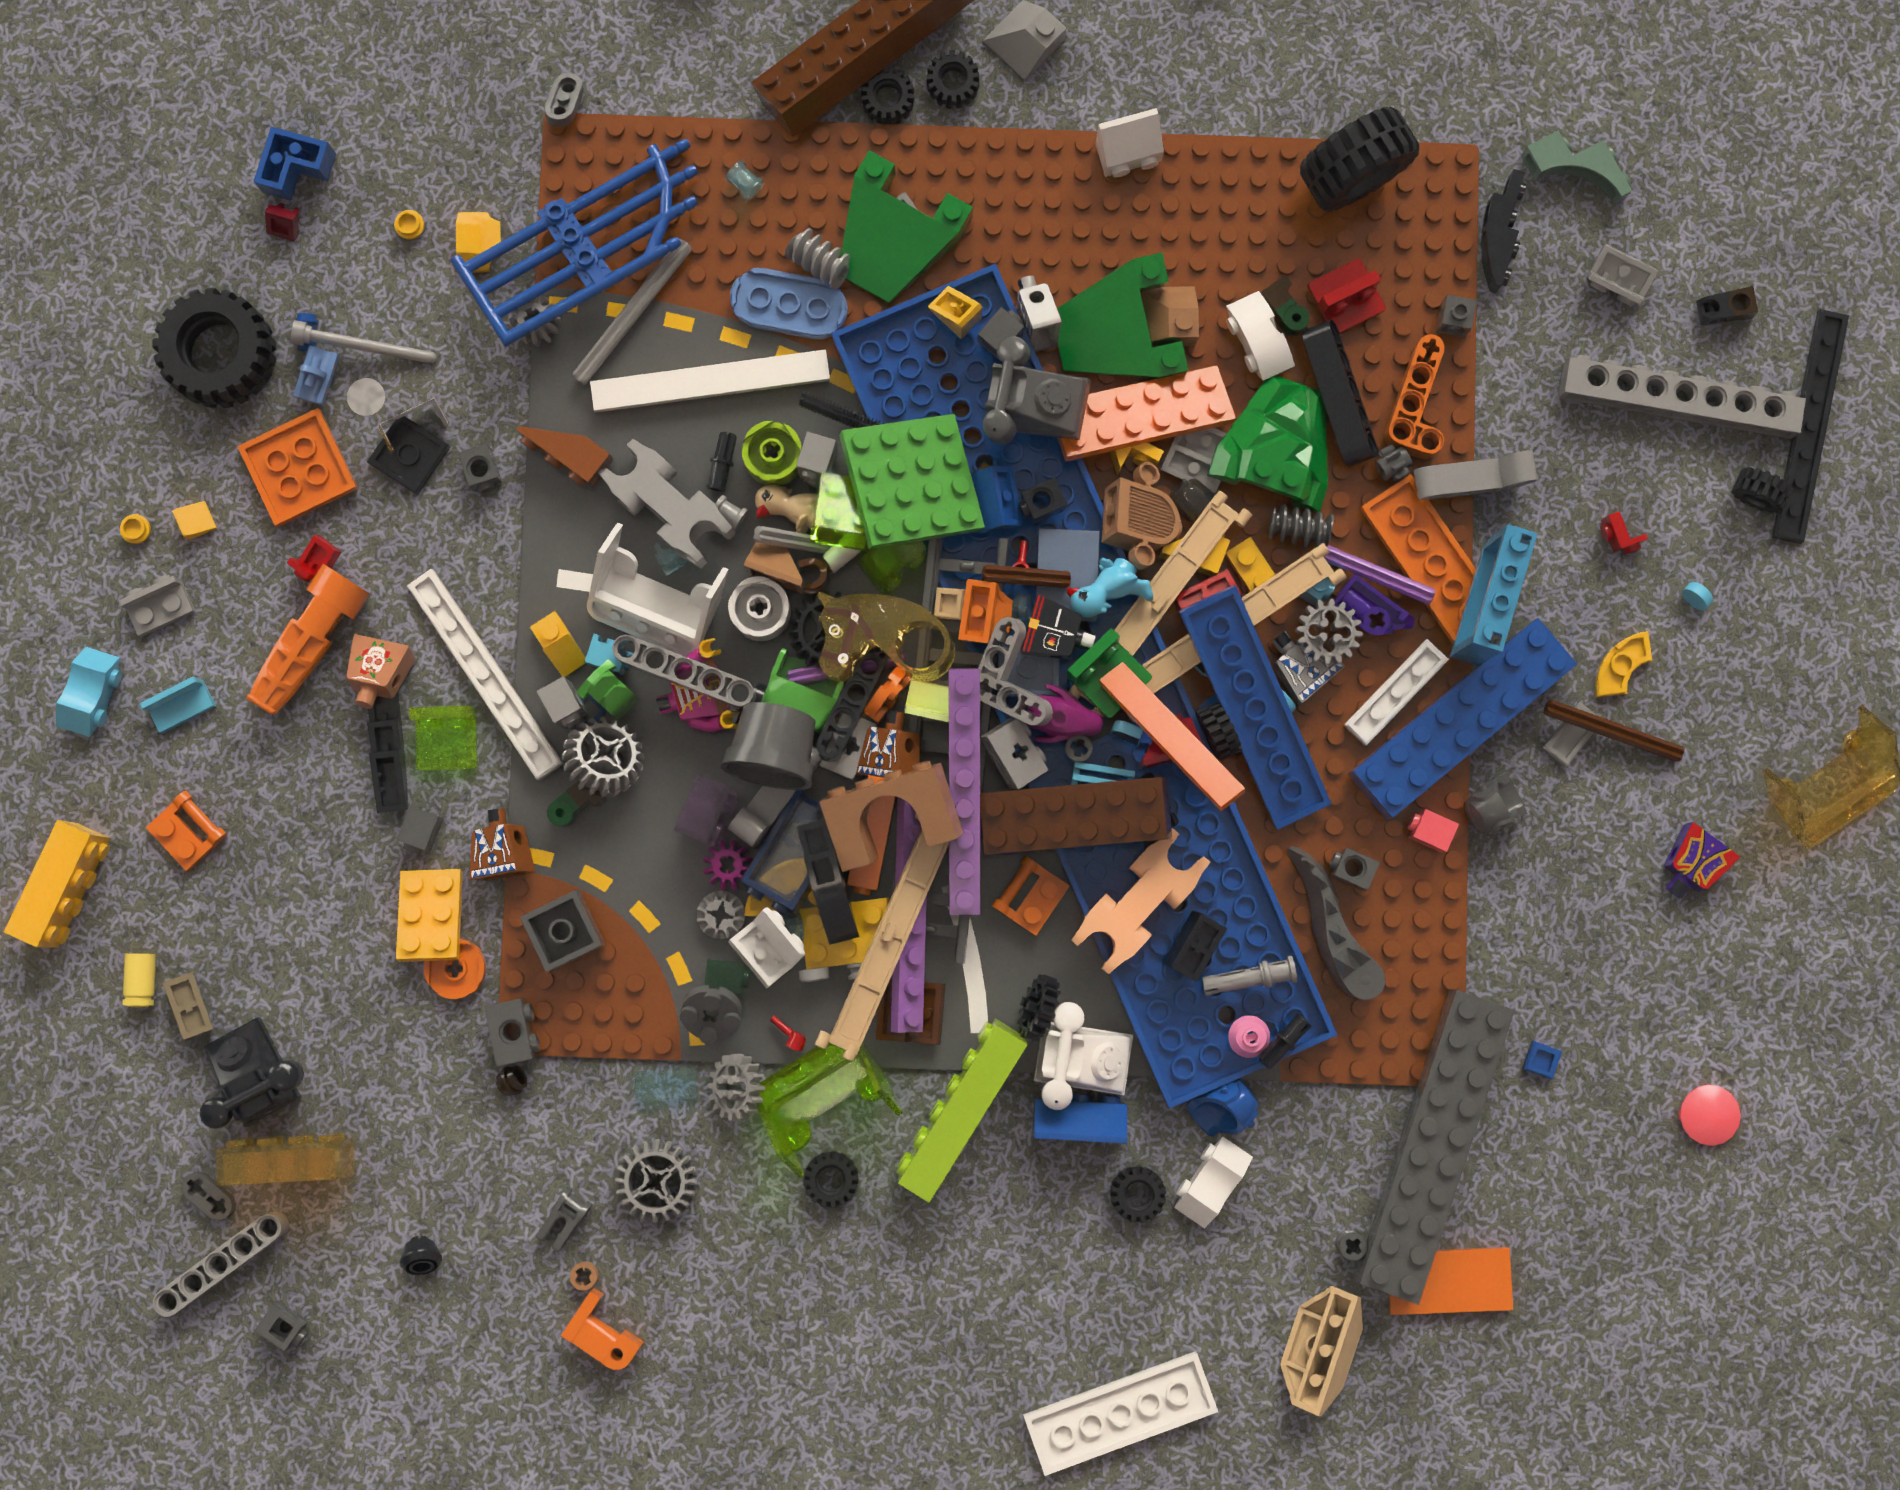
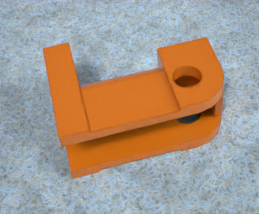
[561,1288,644,1370]

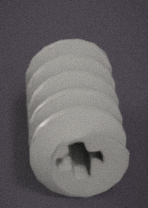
[785,228,851,289]

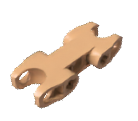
[1071,828,1210,974]

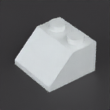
[1095,108,1164,178]

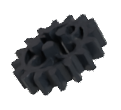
[1017,974,1061,1041]

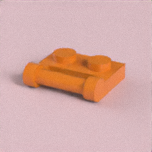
[145,790,227,871]
[991,856,1070,936]

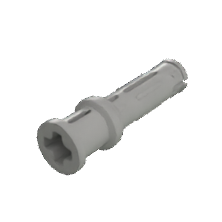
[1202,956,1298,996]

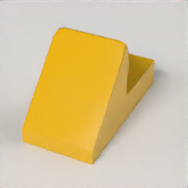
[1110,442,1164,475]
[530,611,586,677]

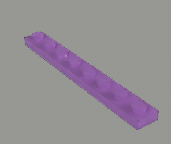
[948,668,980,915]
[891,797,927,1033]

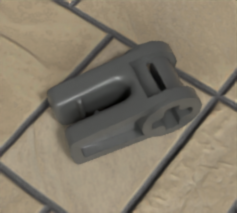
[536,1187,593,1252]

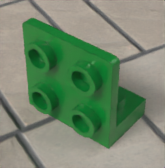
[1067,627,1152,719]

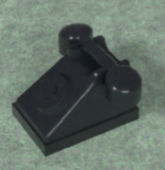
[200,1017,304,1129]

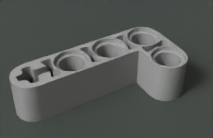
[1413,450,1538,500]
[728,746,822,849]

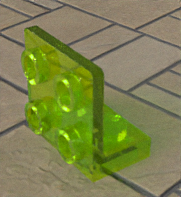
[409,705,478,771]

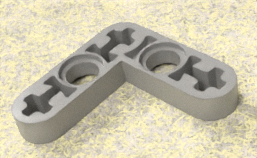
[978,617,1053,726]

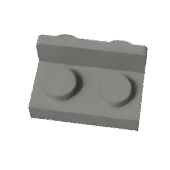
[119,575,196,637]

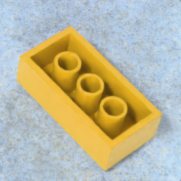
[4,820,110,948]

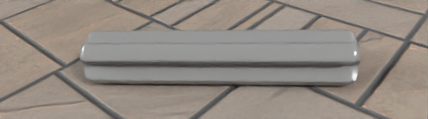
[753,526,833,554]

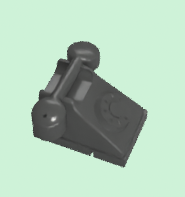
[982,336,1091,445]

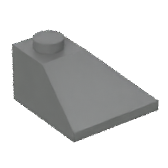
[983,0,1067,81]

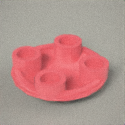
[1678,1084,1741,1146]

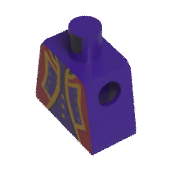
[1664,822,1740,898]

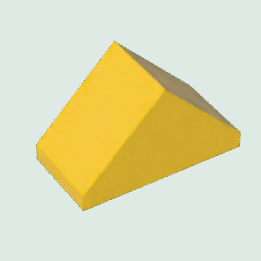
[928,286,982,339]

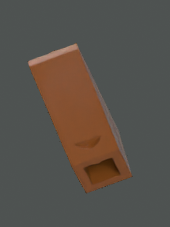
[516,426,614,488]

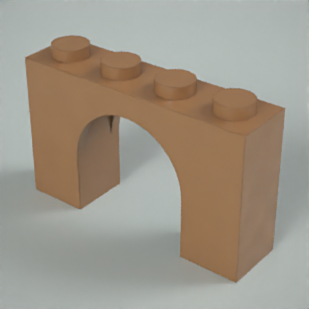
[819,760,963,872]

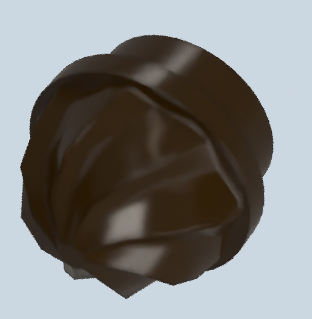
[496,1065,527,1096]

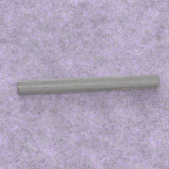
[572,239,691,385]

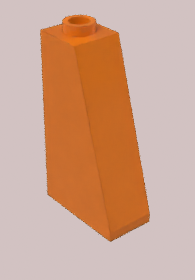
[847,775,897,896]

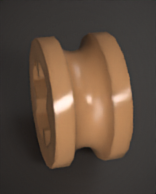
[570,1261,599,1291]

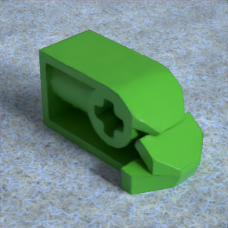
[576,659,640,721]

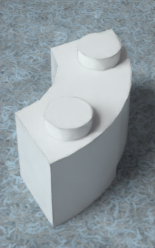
[1226,291,1295,381]
[1174,1136,1253,1229]

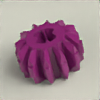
[703,840,754,891]

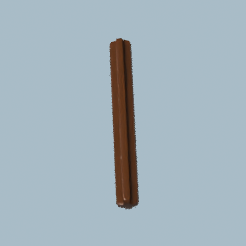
[1543,700,1685,762]

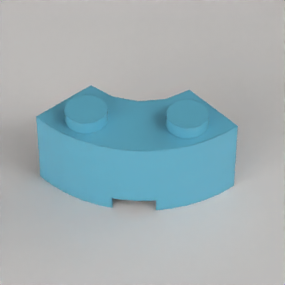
[56,647,122,737]

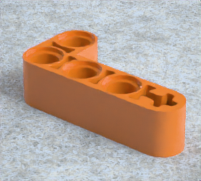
[1384,334,1445,460]

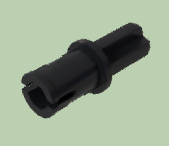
[706,431,737,492]
[1259,1013,1312,1069]

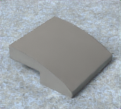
[1161,428,1227,493]

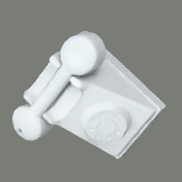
[1033,1002,1133,1110]

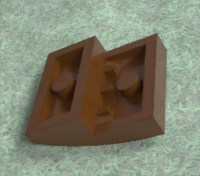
[876,979,946,1045]

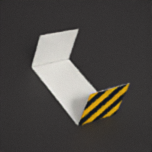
[378,398,448,453]

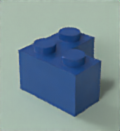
[253,126,336,201]

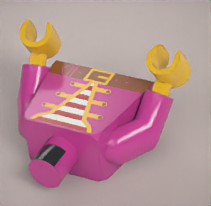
[656,638,739,733]

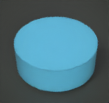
[1682,582,1713,611]

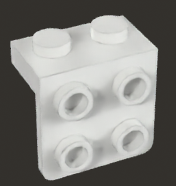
[728,907,806,989]

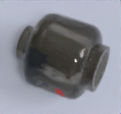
[1169,478,1214,523]

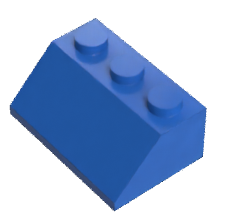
[1032,1094,1127,1144]

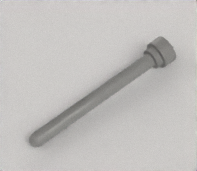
[291,320,437,364]

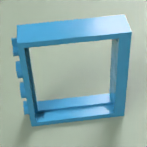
[1450,524,1538,666]

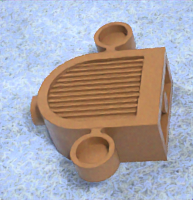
[1101,462,1182,570]

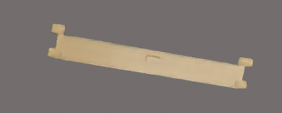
[1069,491,1253,717]
[1126,543,1347,722]
[814,813,949,1062]

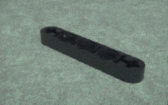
[817,626,896,762]

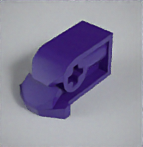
[1334,574,1415,635]

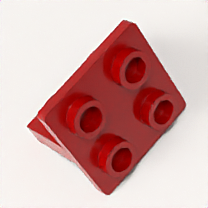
[1307,258,1386,333]

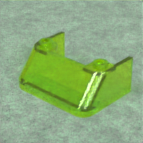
[756,1042,903,1178]

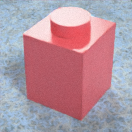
[1407,809,1459,853]

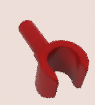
[1013,541,1029,568]
[770,1015,806,1052]

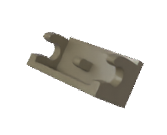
[163,972,214,1042]

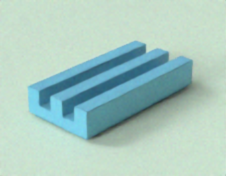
[1071,762,1135,785]

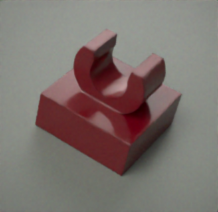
[265,203,300,242]

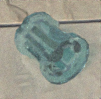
[725,160,764,200]

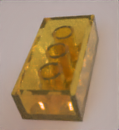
[216,1132,356,1186]

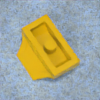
[456,212,501,273]

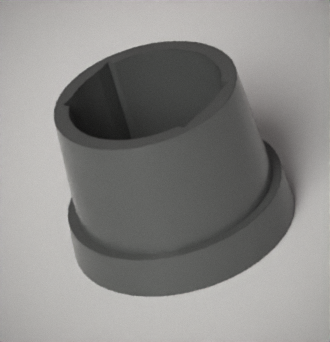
[720,702,816,790]

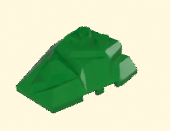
[1207,375,1328,514]

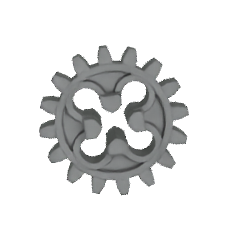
[1295,599,1363,666]
[707,1054,765,1121]

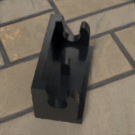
[1162,910,1227,982]

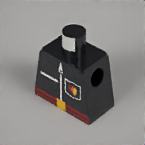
[1020,595,1096,660]

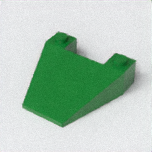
[840,150,973,304]
[1057,252,1188,380]

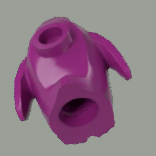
[1026,684,1104,744]

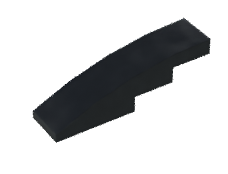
[367,692,408,813]

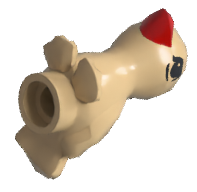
[755,484,836,534]

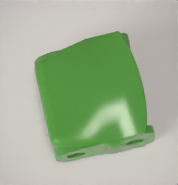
[761,648,849,734]

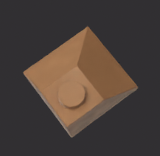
[1140,286,1199,346]
[744,542,805,595]

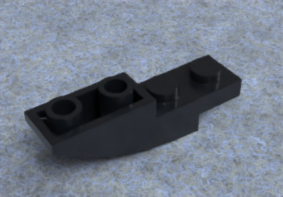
[1481,169,1527,294]
[796,819,860,945]

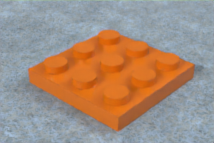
[237,408,358,527]

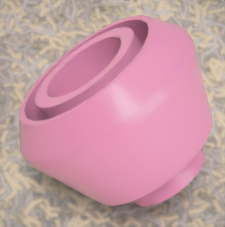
[1228,1016,1270,1058]

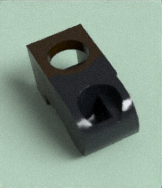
[1696,286,1758,325]

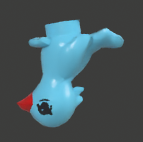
[1067,557,1154,618]

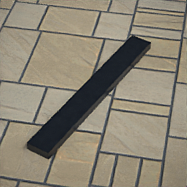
[1772,309,1849,544]

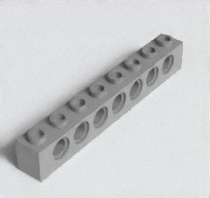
[1558,355,1806,439]

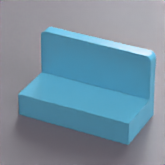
[140,676,216,734]

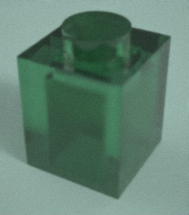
[704,959,751,994]

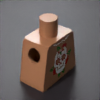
[346,634,416,709]

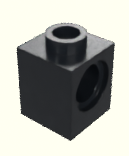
[1018,477,1067,525]

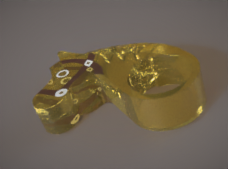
[817,592,955,682]

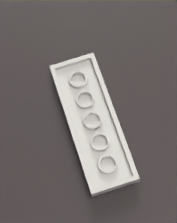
[1023,1351,1218,1476]

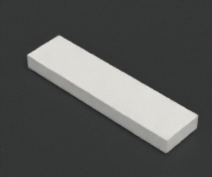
[1343,639,1449,746]

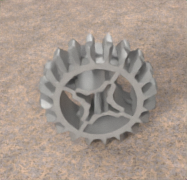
[561,716,644,798]
[615,1139,698,1223]

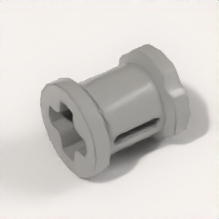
[715,495,749,533]

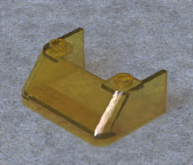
[1763,705,1900,848]

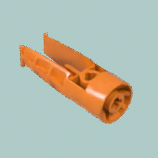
[246,564,371,715]

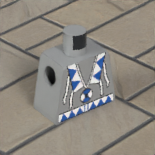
[1016,276,1062,352]
[1272,631,1345,706]

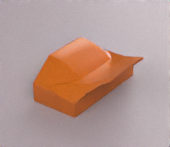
[958,579,1014,644]

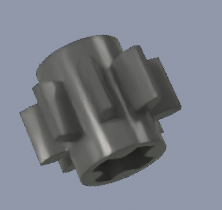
[1375,444,1413,483]

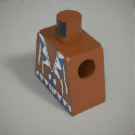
[856,710,920,778]
[470,809,535,881]

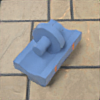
[293,345,340,406]

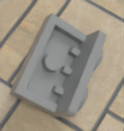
[1587,243,1659,306]

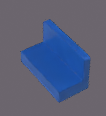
[971,466,1023,533]

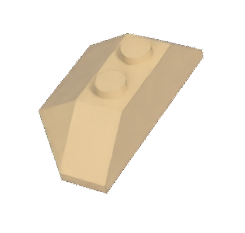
[1280,1286,1363,1416]

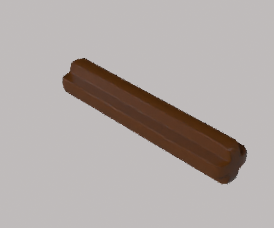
[982,565,1071,588]

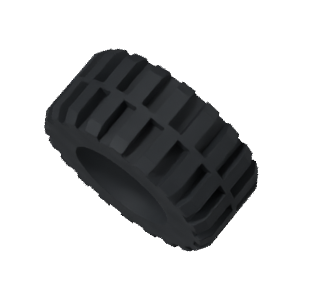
[1300,106,1420,212]
[152,288,277,408]

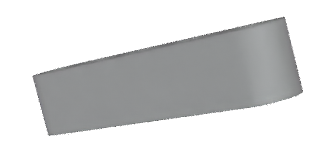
[612,635,756,709]
[153,1211,289,1317]

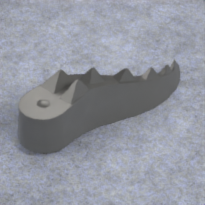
[1286,846,1385,1000]

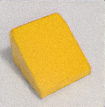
[172,501,217,540]

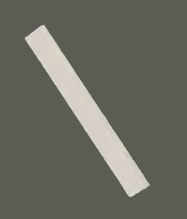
[590,350,830,413]
[407,569,564,781]

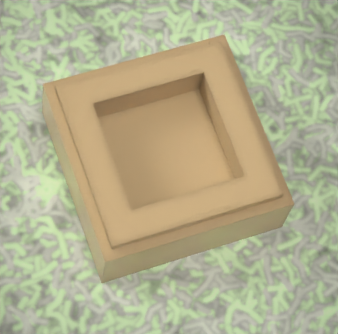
[934,587,965,620]

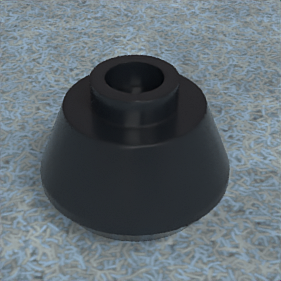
[400,1236,442,1275]

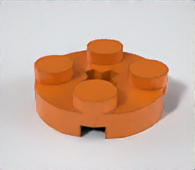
[864,665,914,723]
[424,939,486,999]

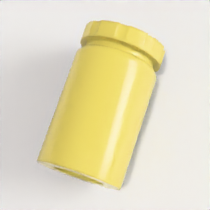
[122,953,156,1007]

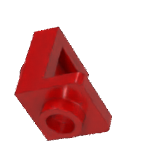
[1600,511,1648,555]
[287,534,341,582]

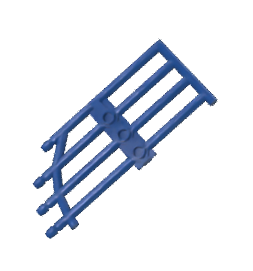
[450,139,698,347]

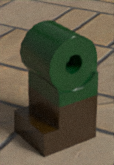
[1261,275,1310,336]
[547,780,608,827]

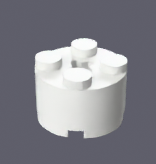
[728,576,791,641]

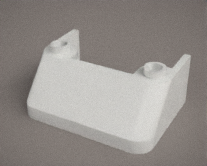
[587,523,729,657]

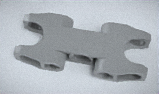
[598,439,736,569]

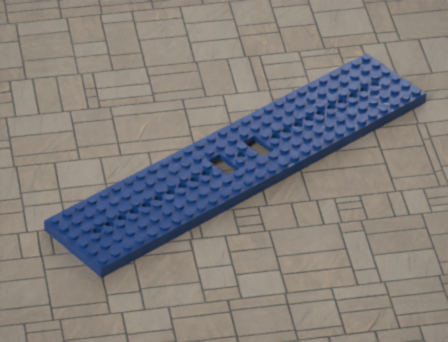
[831,263,1337,1109]

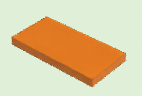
[1388,1247,1513,1315]

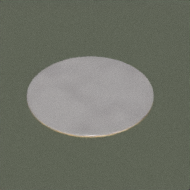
[347,378,385,416]

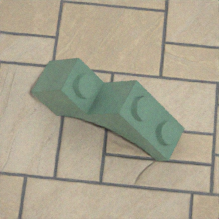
[1521,130,1632,205]

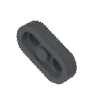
[544,73,584,127]

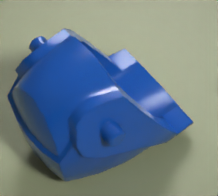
[1185,1078,1259,1137]

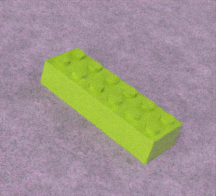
[896,1018,1028,1203]

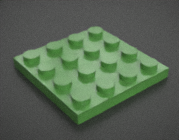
[839,414,985,549]

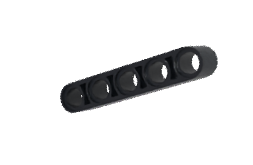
[1302,319,1378,467]

